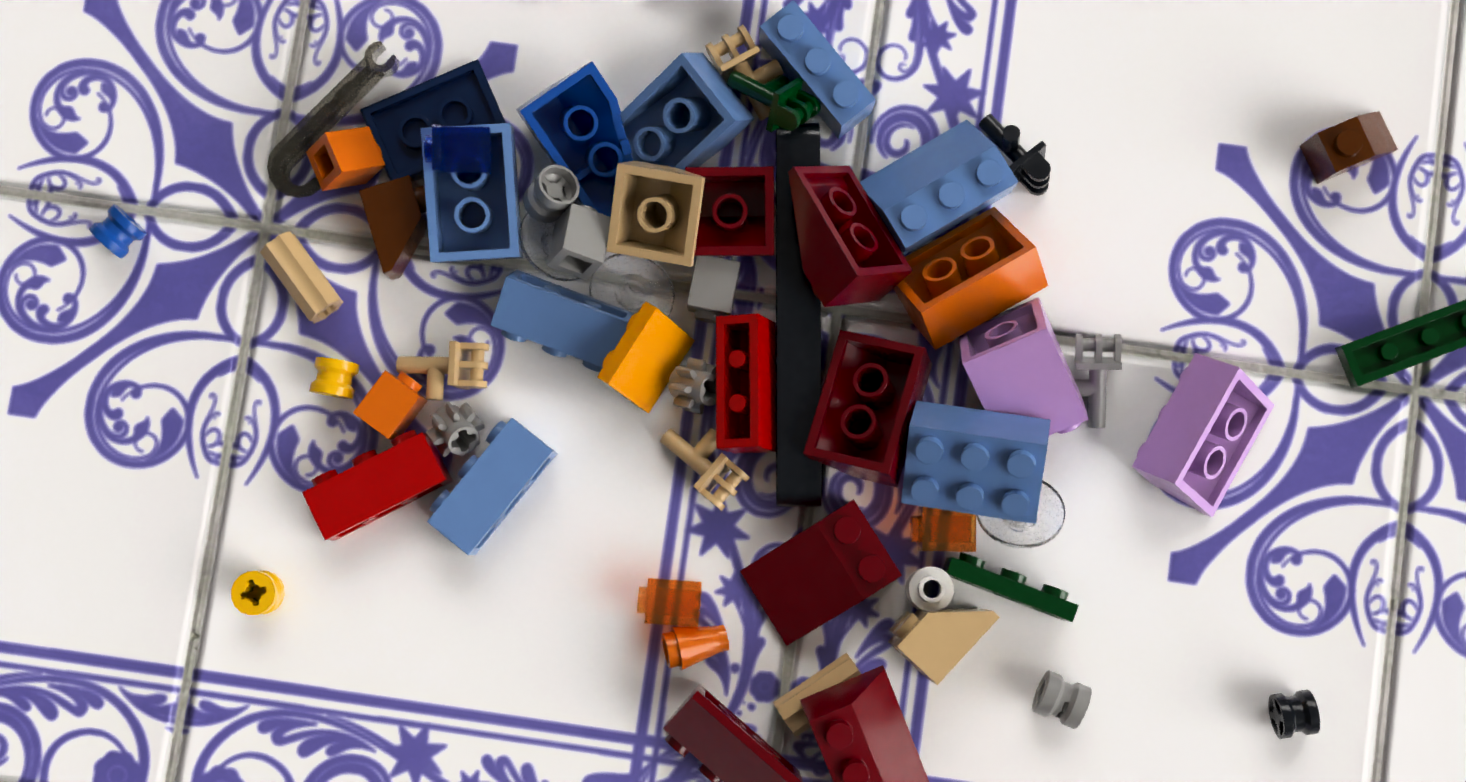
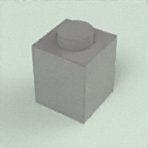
[547,203,611,280]
[687,256,740,324]

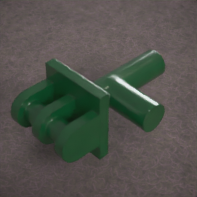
[727,70,821,132]

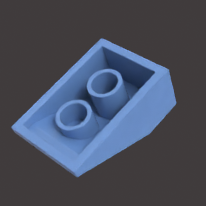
[620,53,755,170]

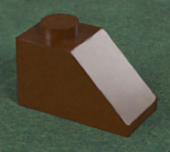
[1300,111,1398,184]
[359,175,428,280]

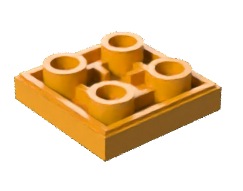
[597,301,695,413]

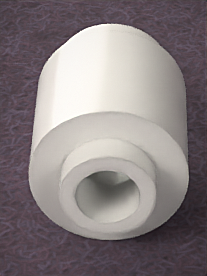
[905,566,954,611]

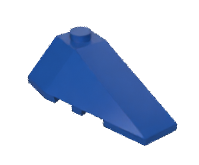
[516,61,633,256]

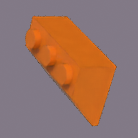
[893,207,1048,350]

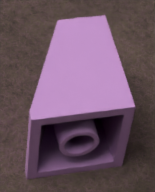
[959,297,1089,435]

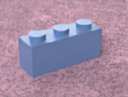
[759,0,876,139]
[490,270,635,372]
[427,418,558,555]

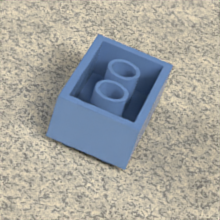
[420,123,523,263]
[901,400,1051,524]

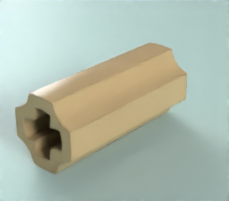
[260,231,343,324]
[773,653,861,737]

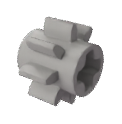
[668,357,716,414]
[426,402,485,457]

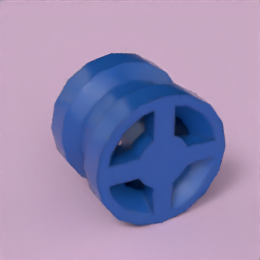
[89,204,147,259]

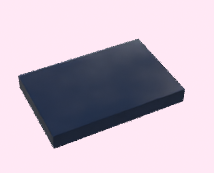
[360,59,506,181]

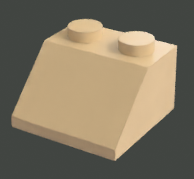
[606,161,705,267]
[888,608,1000,685]

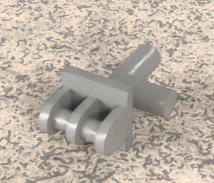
[1074,334,1122,428]

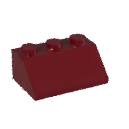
[803,330,932,487]
[800,665,929,782]
[663,683,803,782]

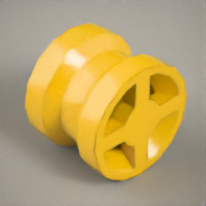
[309,357,360,399]
[231,571,285,615]

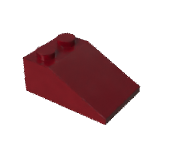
[788,166,913,307]
[740,499,902,646]

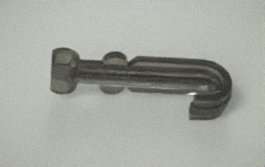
[267,41,400,198]

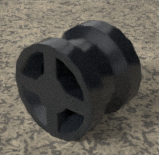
[1268,689,1320,739]

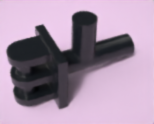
[979,114,1051,196]

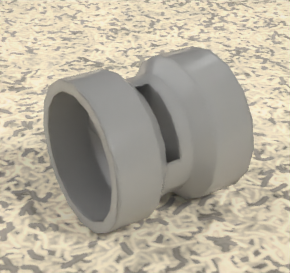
[523,164,580,223]
[1032,670,1092,729]

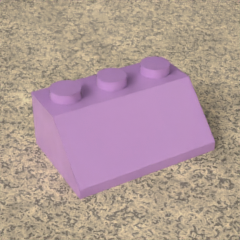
[1132,353,1274,517]

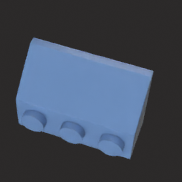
[860,120,1019,255]

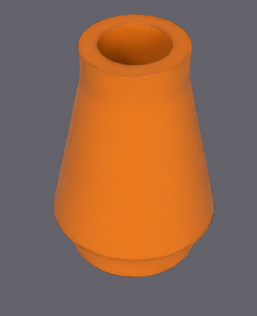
[661,624,729,670]

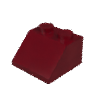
[685,166,774,256]

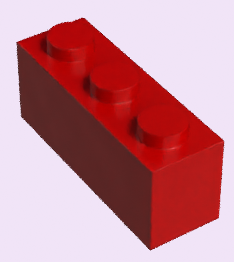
[716,313,776,454]
[302,430,453,541]

